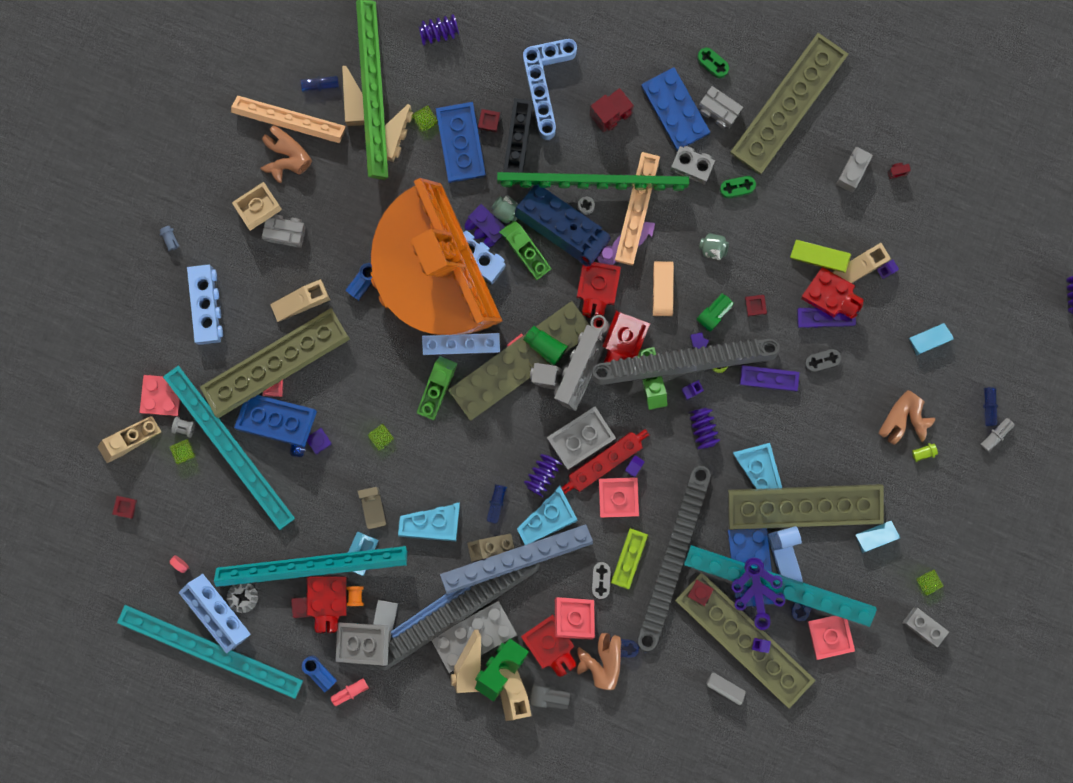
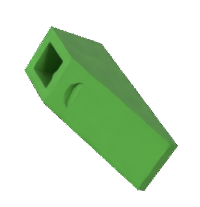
[499,221,552,280]
[637,347,667,410]
[417,356,458,420]

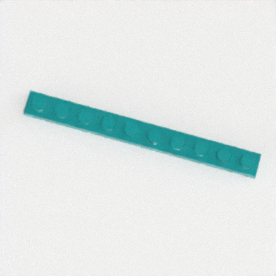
[163,365,295,530]
[684,545,877,627]
[214,546,408,587]
[117,605,304,699]

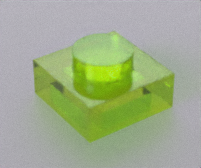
[412,105,438,132]
[368,423,394,451]
[169,439,195,465]
[916,569,944,596]

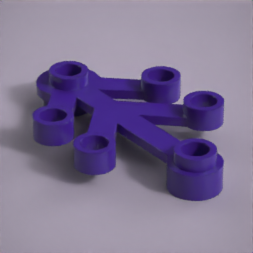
[732,558,785,630]

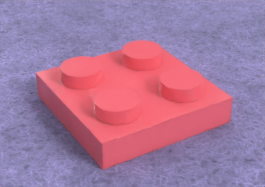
[140,375,181,417]
[599,478,639,518]
[555,597,595,640]
[807,615,855,660]

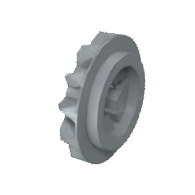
[226,583,258,613]

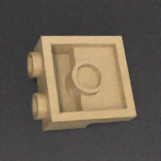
[232,182,282,231]

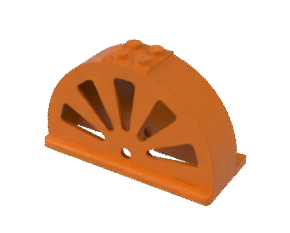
[370,178,502,335]

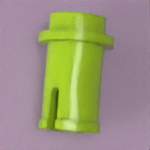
[912,443,938,462]

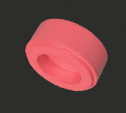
[170,555,189,573]

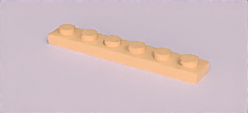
[231,96,346,143]
[615,152,660,266]

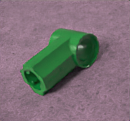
[696,293,734,332]

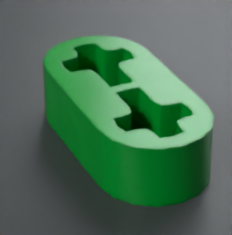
[697,48,729,79]
[720,176,756,198]

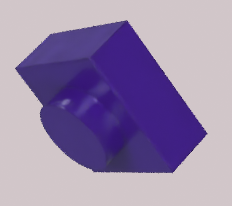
[307,428,332,455]

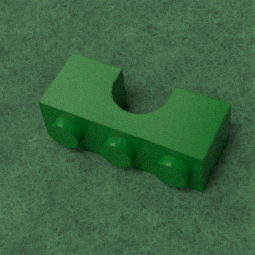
[474,639,529,702]

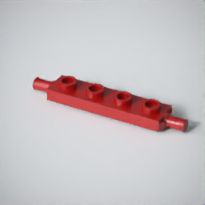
[561,429,650,494]

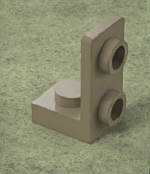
[358,487,386,529]
[467,534,514,562]

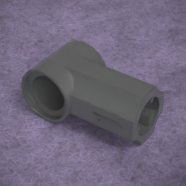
[530,685,570,710]

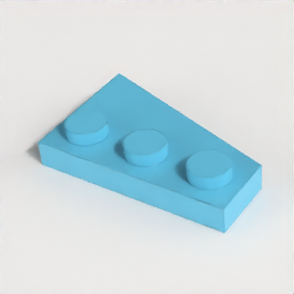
[732,443,782,489]
[517,486,578,545]
[398,502,460,542]

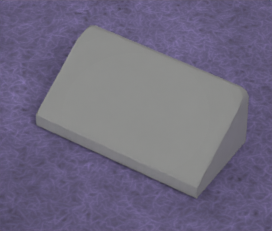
[373,600,398,642]
[706,673,745,705]

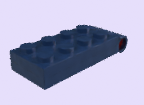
[514,185,611,267]

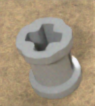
[171,416,195,438]

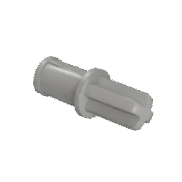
[980,418,1014,453]

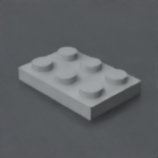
[547,407,616,470]
[336,622,389,666]

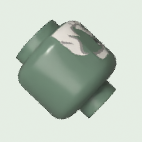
[491,195,518,224]
[699,233,729,260]

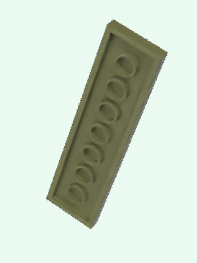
[730,33,848,175]
[448,301,590,421]
[200,308,350,418]
[728,484,884,530]
[675,572,816,709]

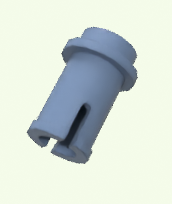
[159,226,180,251]

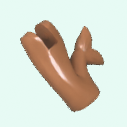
[260,125,312,183]
[879,390,935,445]
[577,633,621,690]

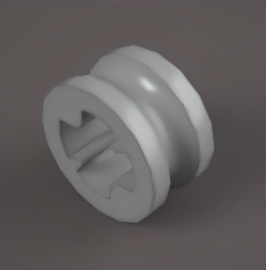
[578,196,595,215]

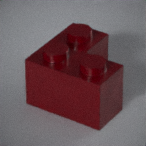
[590,88,634,133]

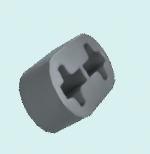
[804,349,841,372]

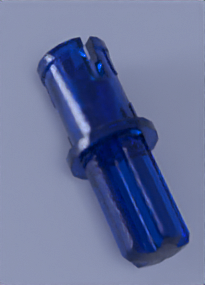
[301,76,339,92]
[983,387,999,426]
[487,484,507,524]

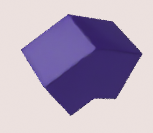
[877,260,899,279]
[690,332,709,349]
[681,380,704,400]
[625,455,645,478]
[752,638,771,653]

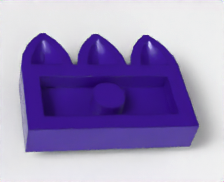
[465,204,505,247]

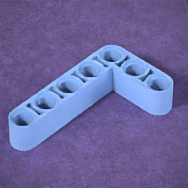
[523,39,577,140]
[767,526,803,582]

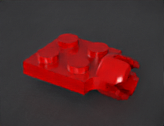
[577,262,621,318]
[802,267,864,319]
[602,311,650,363]
[307,576,346,633]
[521,614,576,677]

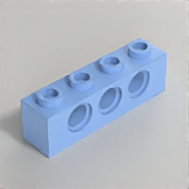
[463,231,506,285]
[187,264,223,345]
[422,333,500,355]
[179,574,251,654]

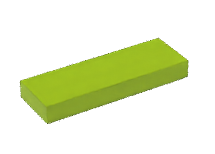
[790,240,851,273]
[611,528,648,589]

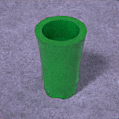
[523,326,568,366]

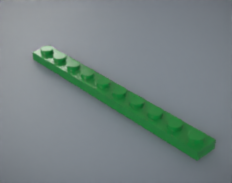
[497,172,689,191]

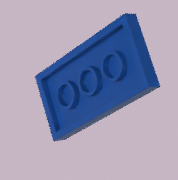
[641,67,710,151]
[436,102,486,183]
[234,395,317,447]
[727,528,774,607]

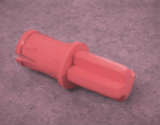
[330,678,369,706]

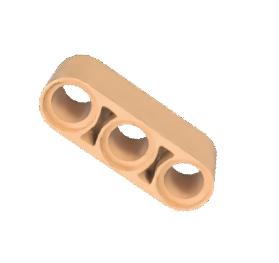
[653,261,674,316]

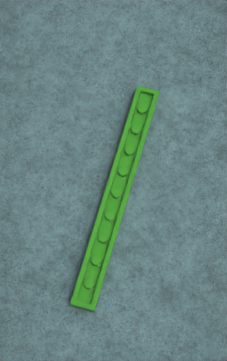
[356,0,388,180]

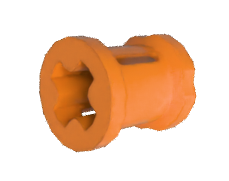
[346,586,364,606]

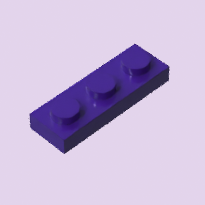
[797,308,856,328]
[740,365,800,392]

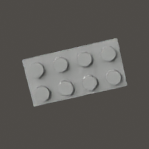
[432,601,517,673]

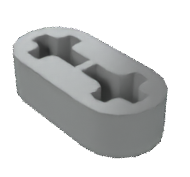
[592,562,611,599]

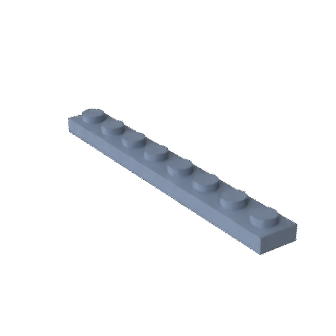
[440,524,593,594]

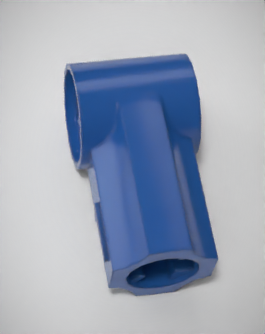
[345,263,372,301]
[302,656,337,692]

